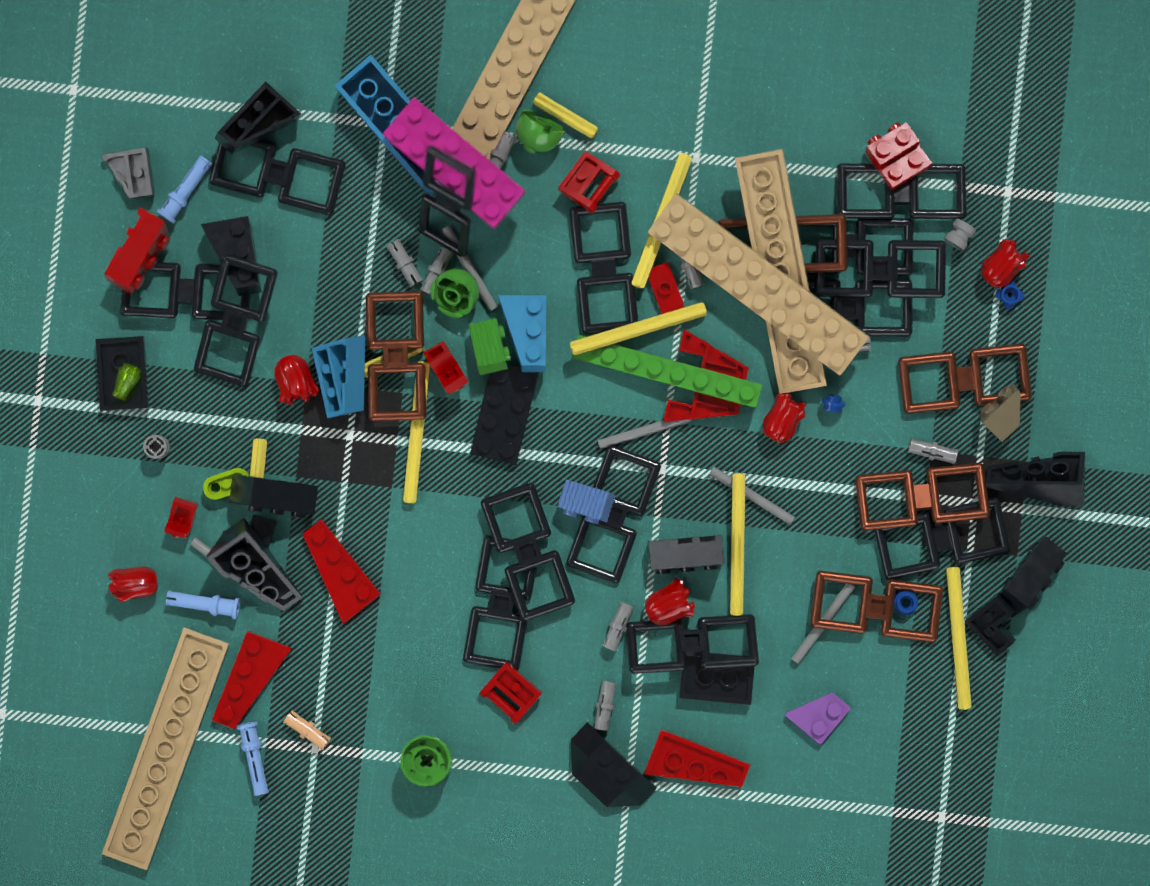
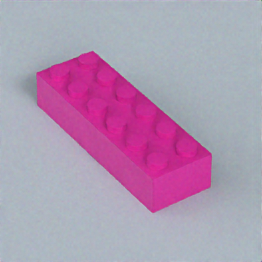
[383,97,525,230]

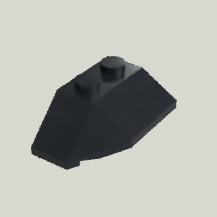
[571,722,657,807]

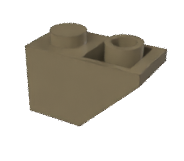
[979,383,1021,442]

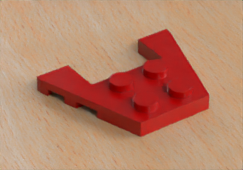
[663,330,749,422]

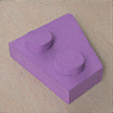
[784,692,851,745]

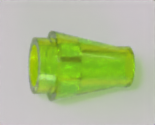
[112,363,141,400]

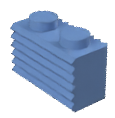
[557,479,615,525]

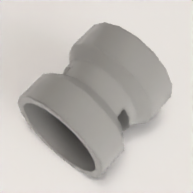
[944,219,976,251]
[143,435,170,459]

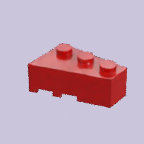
[104,207,170,295]

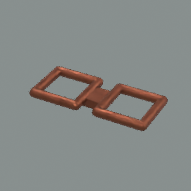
[718,214,847,273]
[366,291,426,421]
[898,344,1032,414]
[855,463,990,531]
[810,571,943,642]

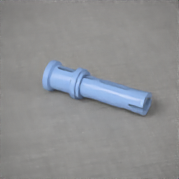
[156,155,212,224]
[166,590,240,620]
[236,721,269,796]

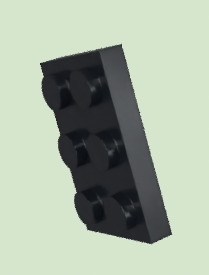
[95,336,149,411]
[679,653,755,705]

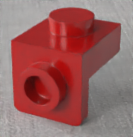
[164,497,198,538]

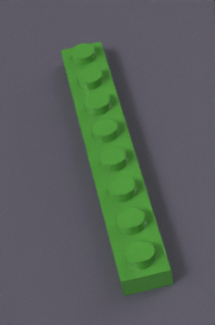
[572,335,763,409]

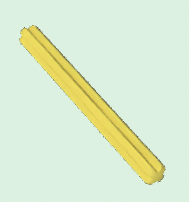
[631,153,692,288]
[570,302,707,355]
[403,361,430,503]
[730,473,745,616]
[946,567,972,710]

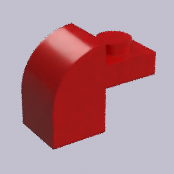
[423,341,468,395]

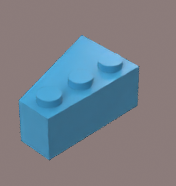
[498,295,547,372]
[312,336,365,418]

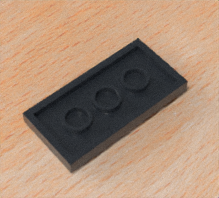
[470,364,539,465]

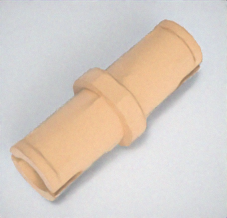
[283,710,331,750]

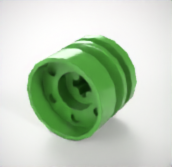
[400,735,453,786]

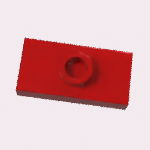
[648,262,685,314]

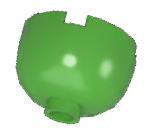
[516,109,565,154]
[430,269,479,318]

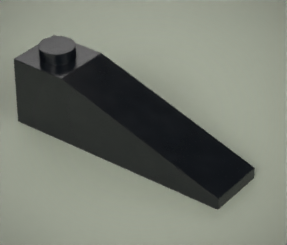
[985,452,1085,506]
[207,518,303,611]

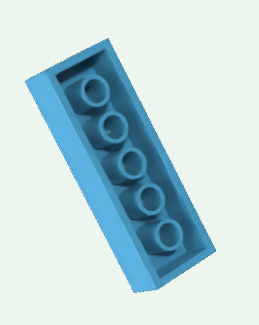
[334,55,435,196]

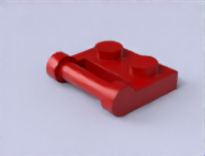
[558,151,621,213]
[479,661,543,724]

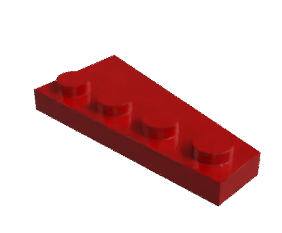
[303,519,381,624]
[212,631,292,729]
[643,729,750,787]

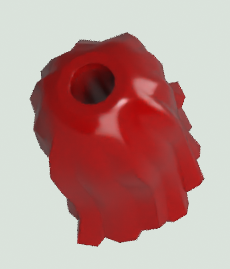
[981,239,1029,288]
[274,355,320,405]
[762,393,807,443]
[108,566,158,603]
[644,578,695,626]

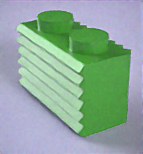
[469,318,511,375]

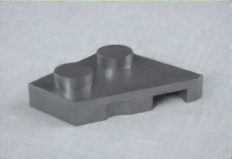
[102,147,155,199]

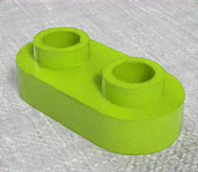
[203,468,250,500]

